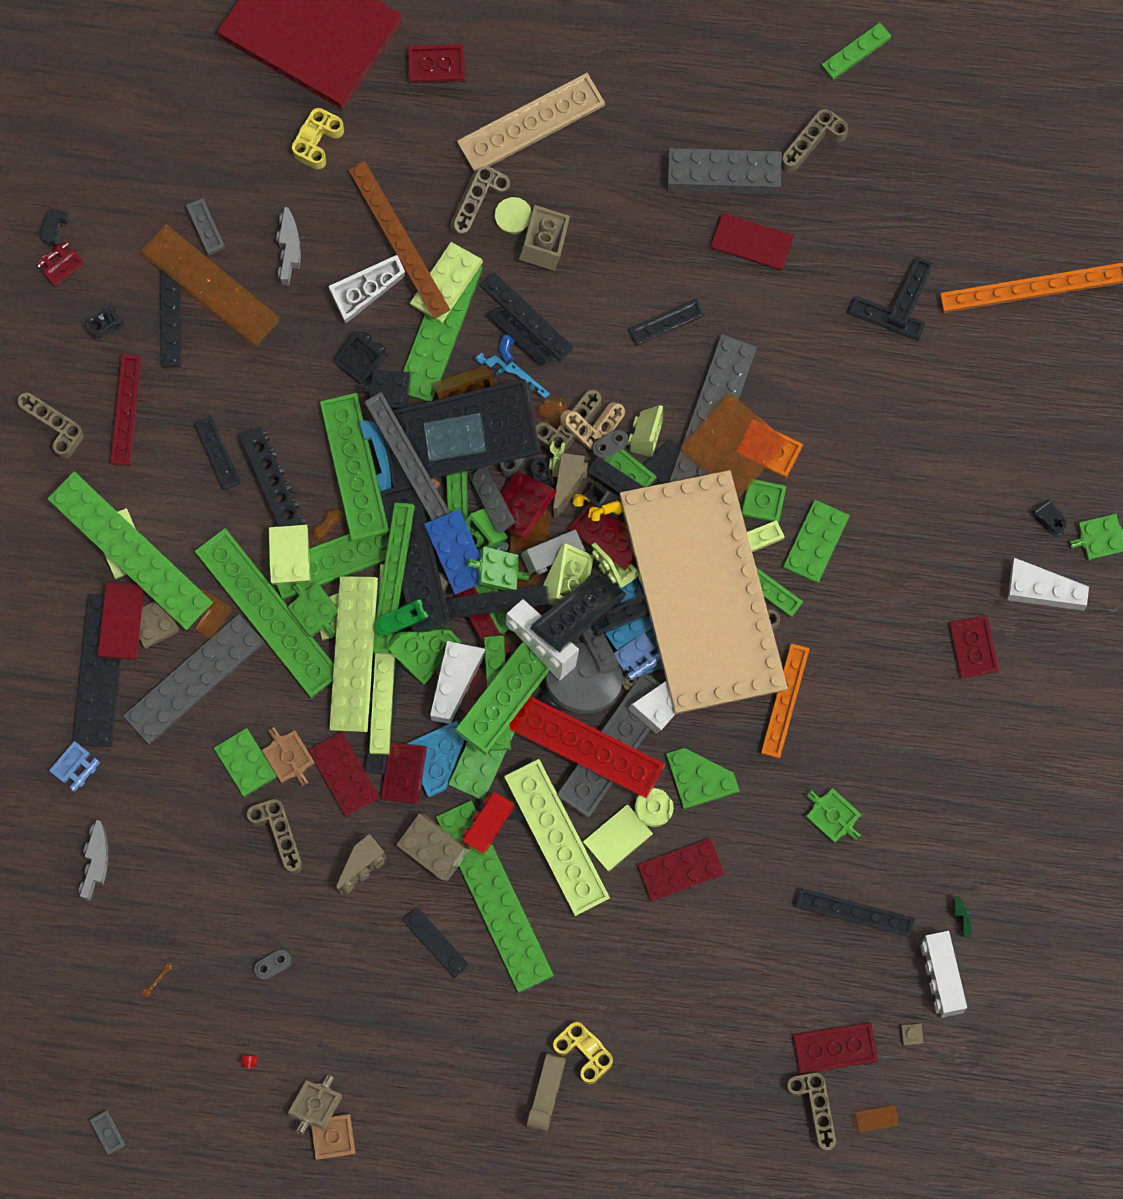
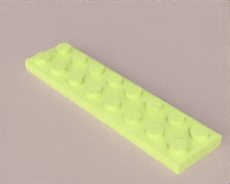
[330,576,378,732]
[504,759,610,916]

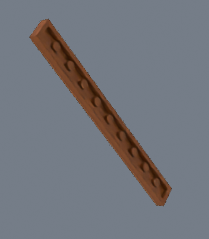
[349,161,451,320]

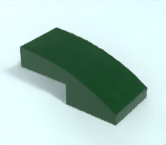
[953,896,972,938]

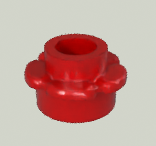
[239,1056,258,1068]

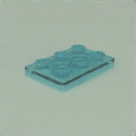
[424,413,486,461]

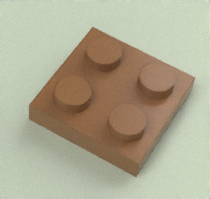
[312,1114,356,1160]

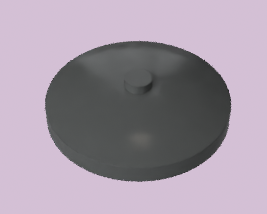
[545,643,623,714]

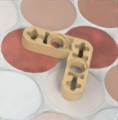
[561,403,625,450]

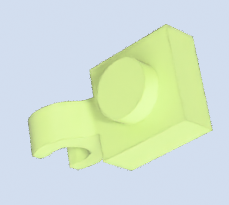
[549,441,565,477]

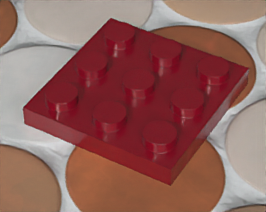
[501,470,557,539]

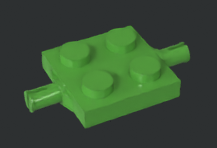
[1069,514,1123,560]
[467,547,529,591]
[288,583,338,637]
[806,788,861,844]

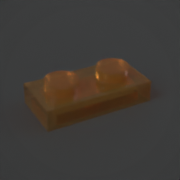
[856,1106,899,1133]

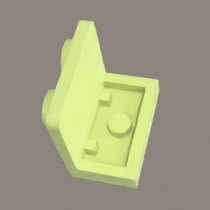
[592,543,640,588]

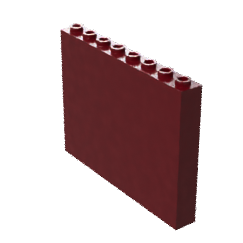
[217,0,402,111]

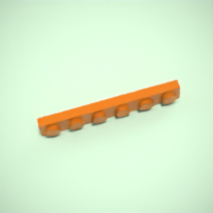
[761,643,810,759]

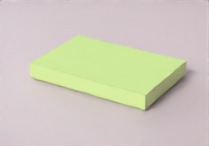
[583,804,653,872]

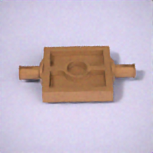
[262,727,315,787]

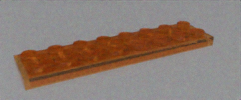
[142,224,280,347]

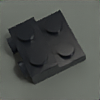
[334,331,388,384]

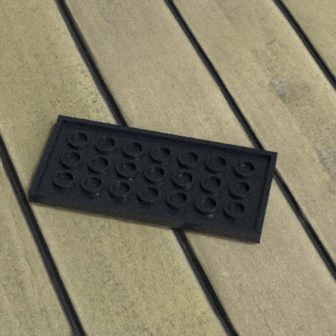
[383,379,541,488]

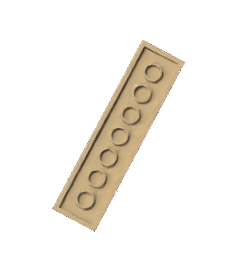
[457,73,605,171]

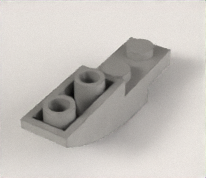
[276,207,301,286]
[79,820,108,901]

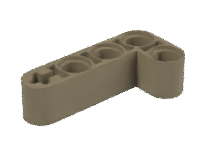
[782,109,848,173]
[450,166,510,235]
[536,390,601,453]
[18,393,83,459]
[247,799,303,874]
[527,1053,566,1133]
[787,1073,836,1152]

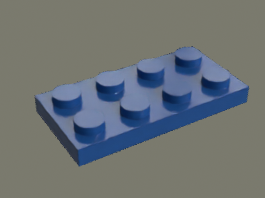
[424,509,480,595]

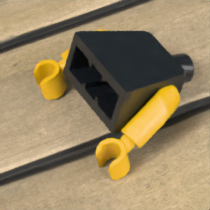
[573,481,624,521]

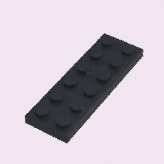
[530,571,627,653]

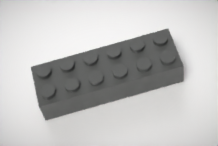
[668,148,782,195]

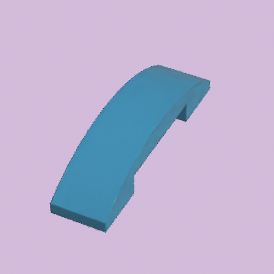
[360,421,394,491]

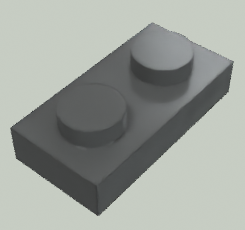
[90,1111,126,1155]

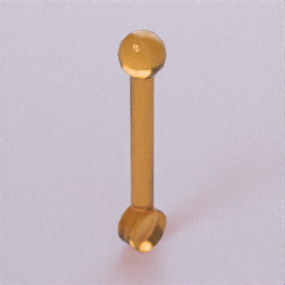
[143,963,173,997]

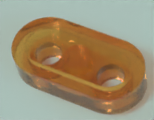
[313,509,344,543]

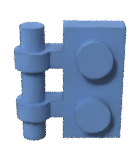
[614,633,661,680]
[49,741,100,792]

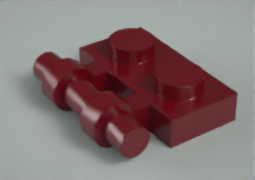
[36,241,85,287]

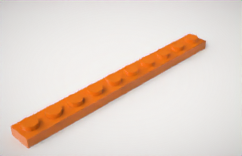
[940,263,1123,313]

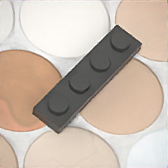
[470,467,515,533]

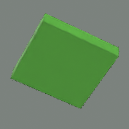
[742,478,787,524]

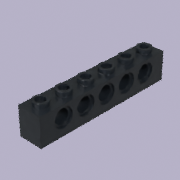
[239,426,307,527]

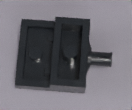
[358,370,412,410]

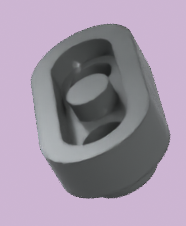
[593,430,628,460]
[254,950,292,980]

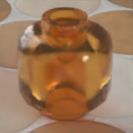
[540,397,568,422]

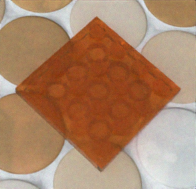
[680,393,788,499]

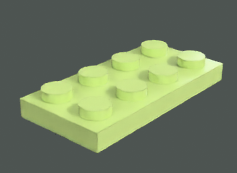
[410,242,483,323]

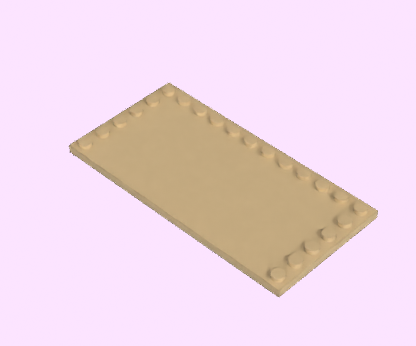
[619,470,788,714]

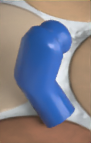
[499,334,515,363]

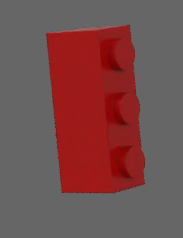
[462,792,514,856]

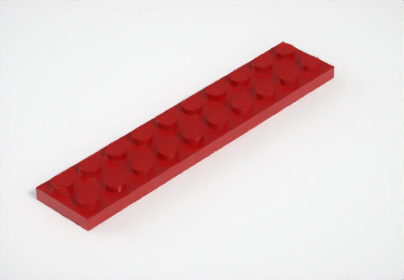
[510,696,665,799]

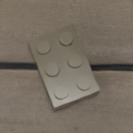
[397,814,471,881]

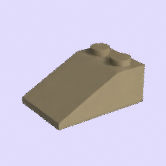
[519,205,570,271]
[553,453,588,518]

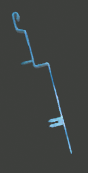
[475,353,550,398]

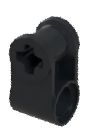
[87,306,125,339]
[531,458,556,490]
[1032,499,1067,537]

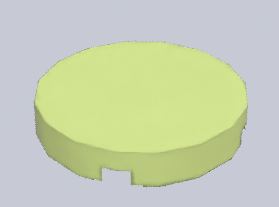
[495,197,532,234]
[634,788,674,827]

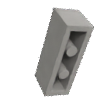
[521,530,585,575]

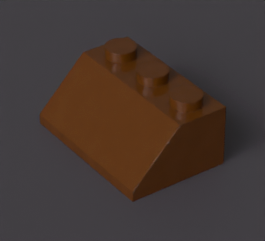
[433,365,495,400]

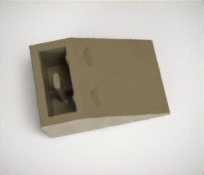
[336,834,387,895]

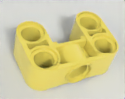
[292,108,344,170]
[553,1022,613,1085]

